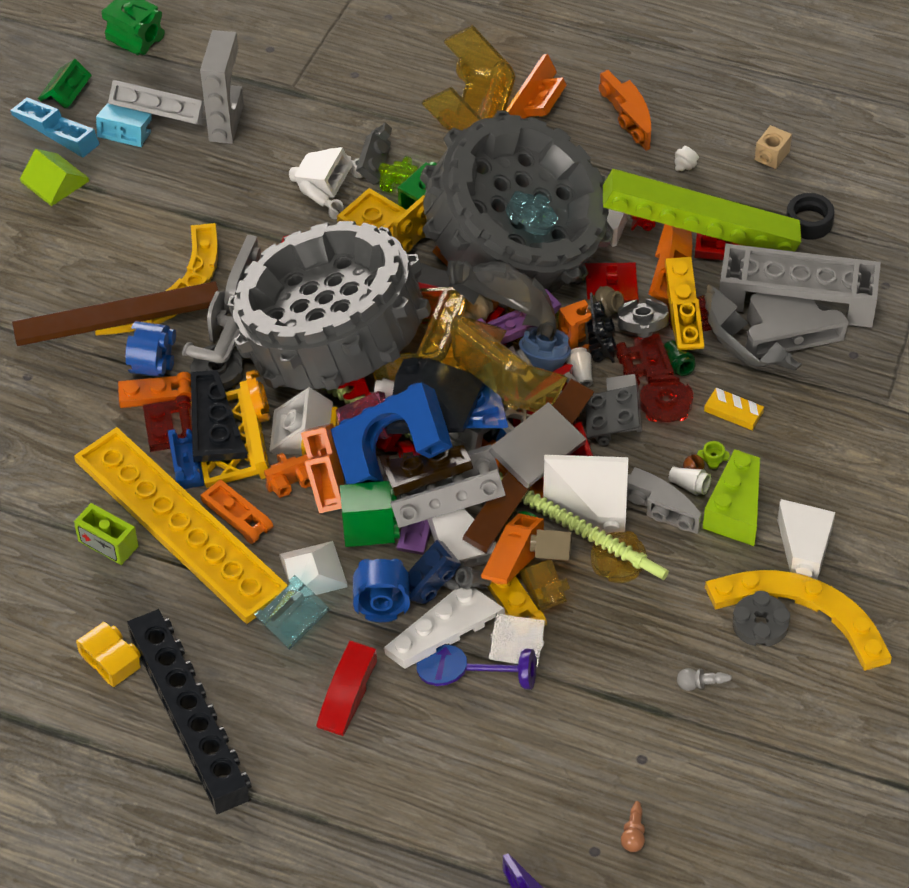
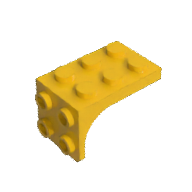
[337,188,427,252]

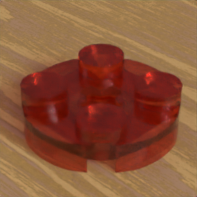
[640,375,693,422]

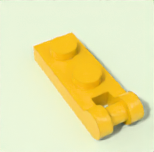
[487,576,547,637]

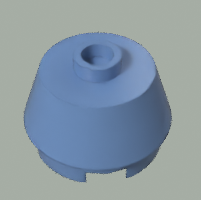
[519,327,571,375]

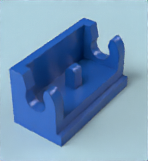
[167,429,204,489]

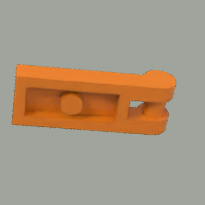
[118,372,191,408]
[201,479,273,544]

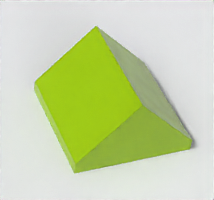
[20,148,89,206]

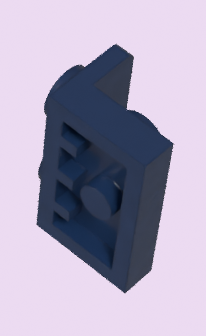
[408,540,461,604]

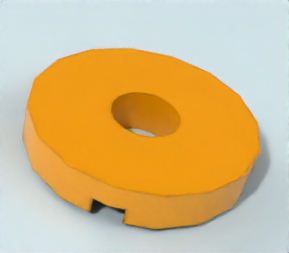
[246,369,271,423]

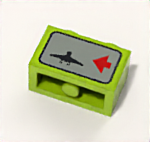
[74,503,139,565]

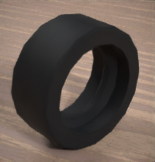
[786,193,835,240]

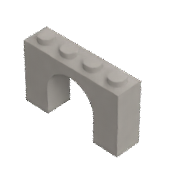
[200,30,244,144]

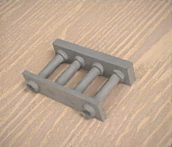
[386,444,506,528]

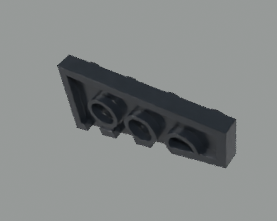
[191,370,248,463]

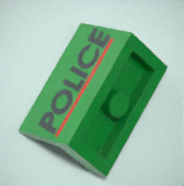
[38,59,92,108]

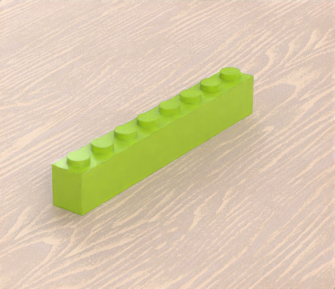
[603,168,801,252]

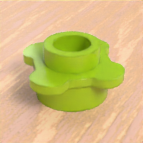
[697,441,730,469]

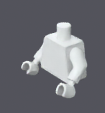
[289,148,363,219]

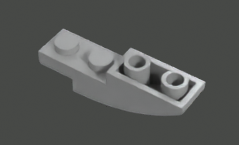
[627,467,701,534]

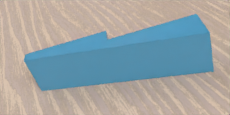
[10,98,100,158]

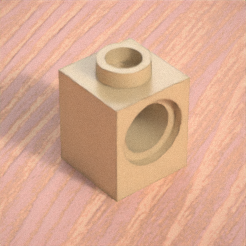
[755,125,792,169]

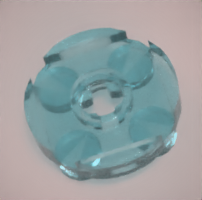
[506,191,558,235]

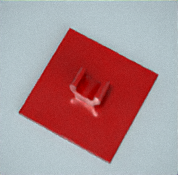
[585,262,639,303]

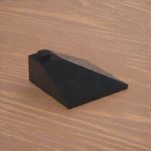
[386,357,486,434]

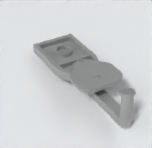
[182,235,261,363]

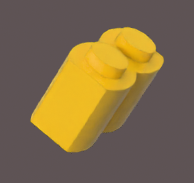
[76,622,141,687]

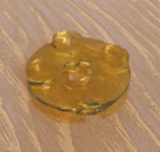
[591,531,647,583]

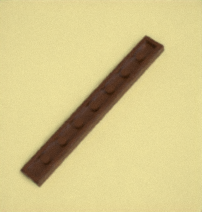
[12,281,218,346]
[462,378,594,553]

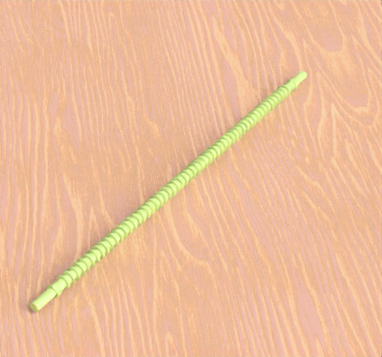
[321,386,669,580]

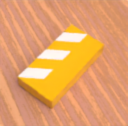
[704,388,764,431]

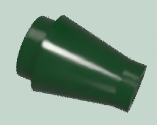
[663,340,696,376]

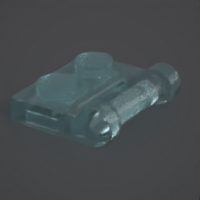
[254,575,330,650]

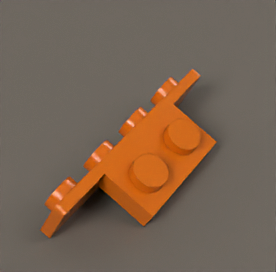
[506,54,567,119]

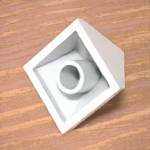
[279,541,348,601]

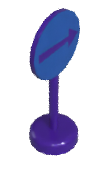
[417,644,536,689]

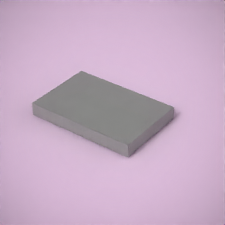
[489,402,586,488]

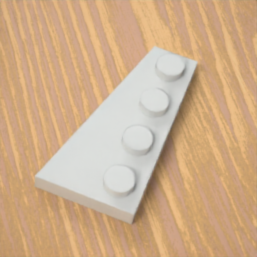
[384,587,506,669]

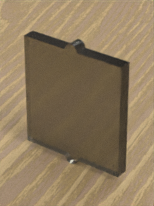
[489,613,546,668]

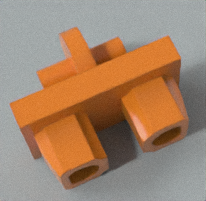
[264,452,311,498]

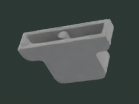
[745,293,849,358]

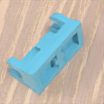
[96,103,152,147]

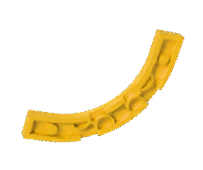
[95,223,218,336]
[705,570,892,671]

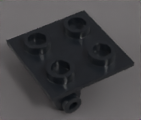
[587,292,617,363]

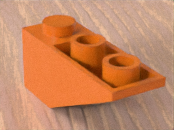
[481,513,544,584]

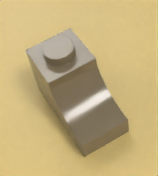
[530,530,572,560]

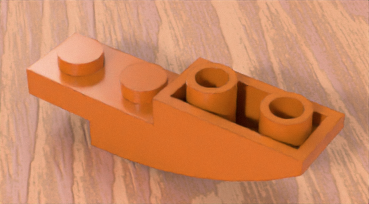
[599,70,651,151]
[648,224,692,306]

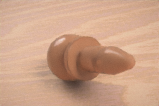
[621,801,645,852]

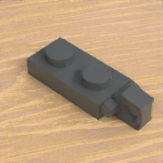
[356,122,392,185]

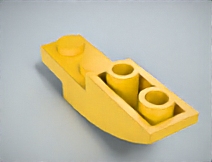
[665,257,705,350]

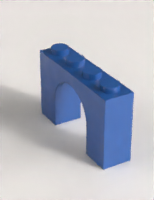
[330,382,453,484]

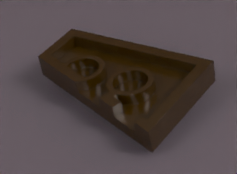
[379,445,473,496]

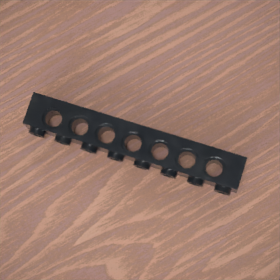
[127,609,252,815]

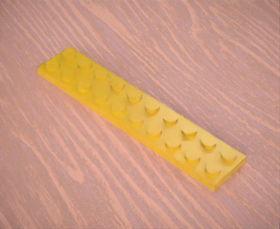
[74,427,290,624]

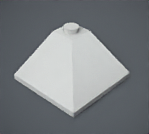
[543,455,628,535]

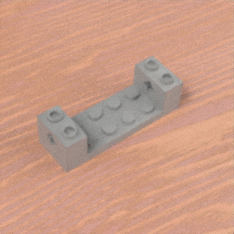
[719,244,881,328]

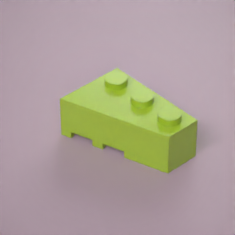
[703,449,760,546]

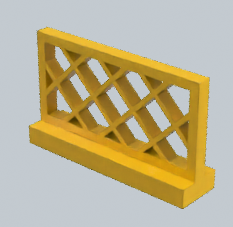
[191,380,270,488]

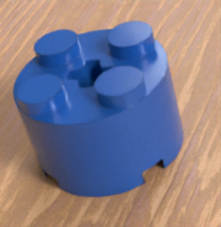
[125,321,176,377]
[353,559,410,623]

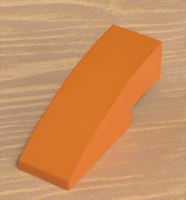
[301,423,344,514]

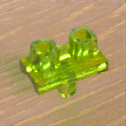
[378,156,419,193]

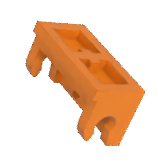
[558,299,592,351]

